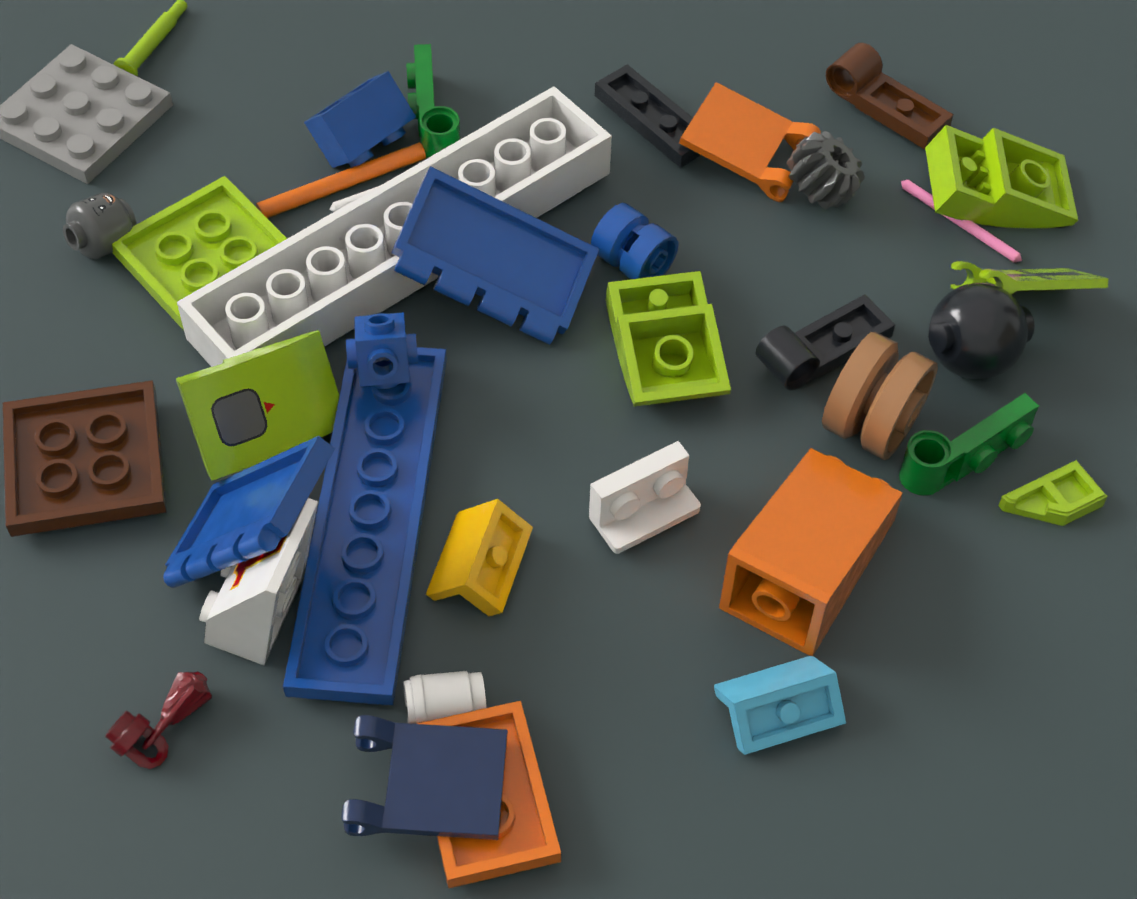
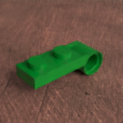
[406,44,461,160]
[899,393,1039,496]

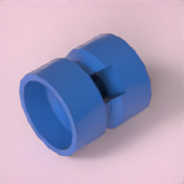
[591,203,679,279]

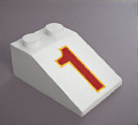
[199,498,318,666]

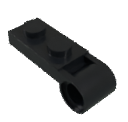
[755,294,895,390]

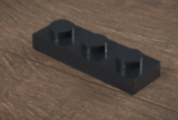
[594,64,701,168]

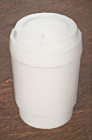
[403,671,486,724]

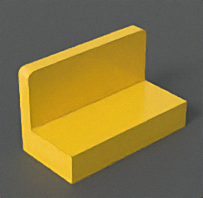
[426,499,533,617]

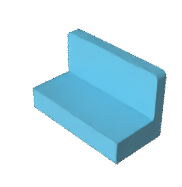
[714,656,846,755]

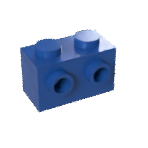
[304,71,416,168]

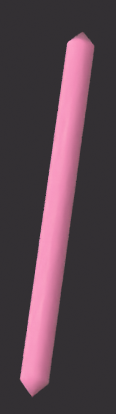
[901,179,1022,263]

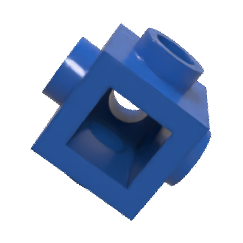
[346,312,418,389]

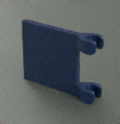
[341,715,508,840]

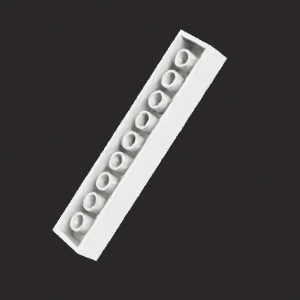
[177,86,612,367]

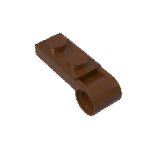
[826,43,954,150]

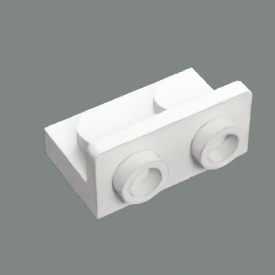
[589,441,701,554]

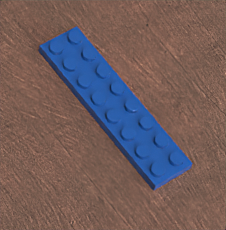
[283,347,447,706]

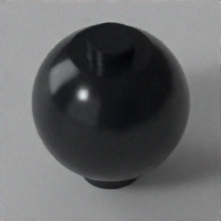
[928,283,1035,379]

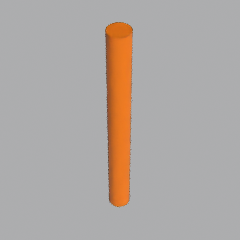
[256,142,426,218]

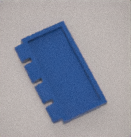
[391,166,599,345]
[163,436,335,588]

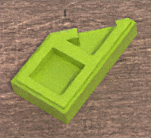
[998,460,1108,526]

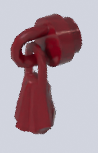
[105,671,212,769]

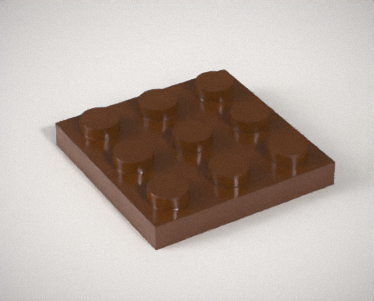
[2,380,167,537]

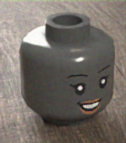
[63,192,137,259]

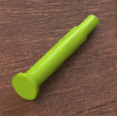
[113,0,188,76]

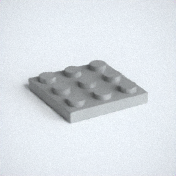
[0,44,173,184]

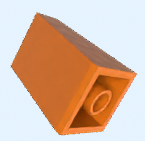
[719,448,903,656]

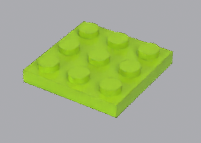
[112,176,287,331]

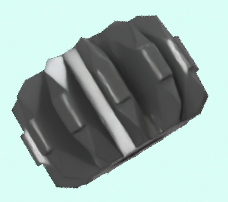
[786,131,865,210]

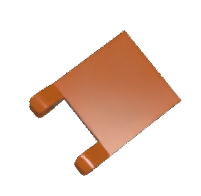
[679,82,821,202]

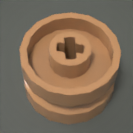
[822,332,938,460]

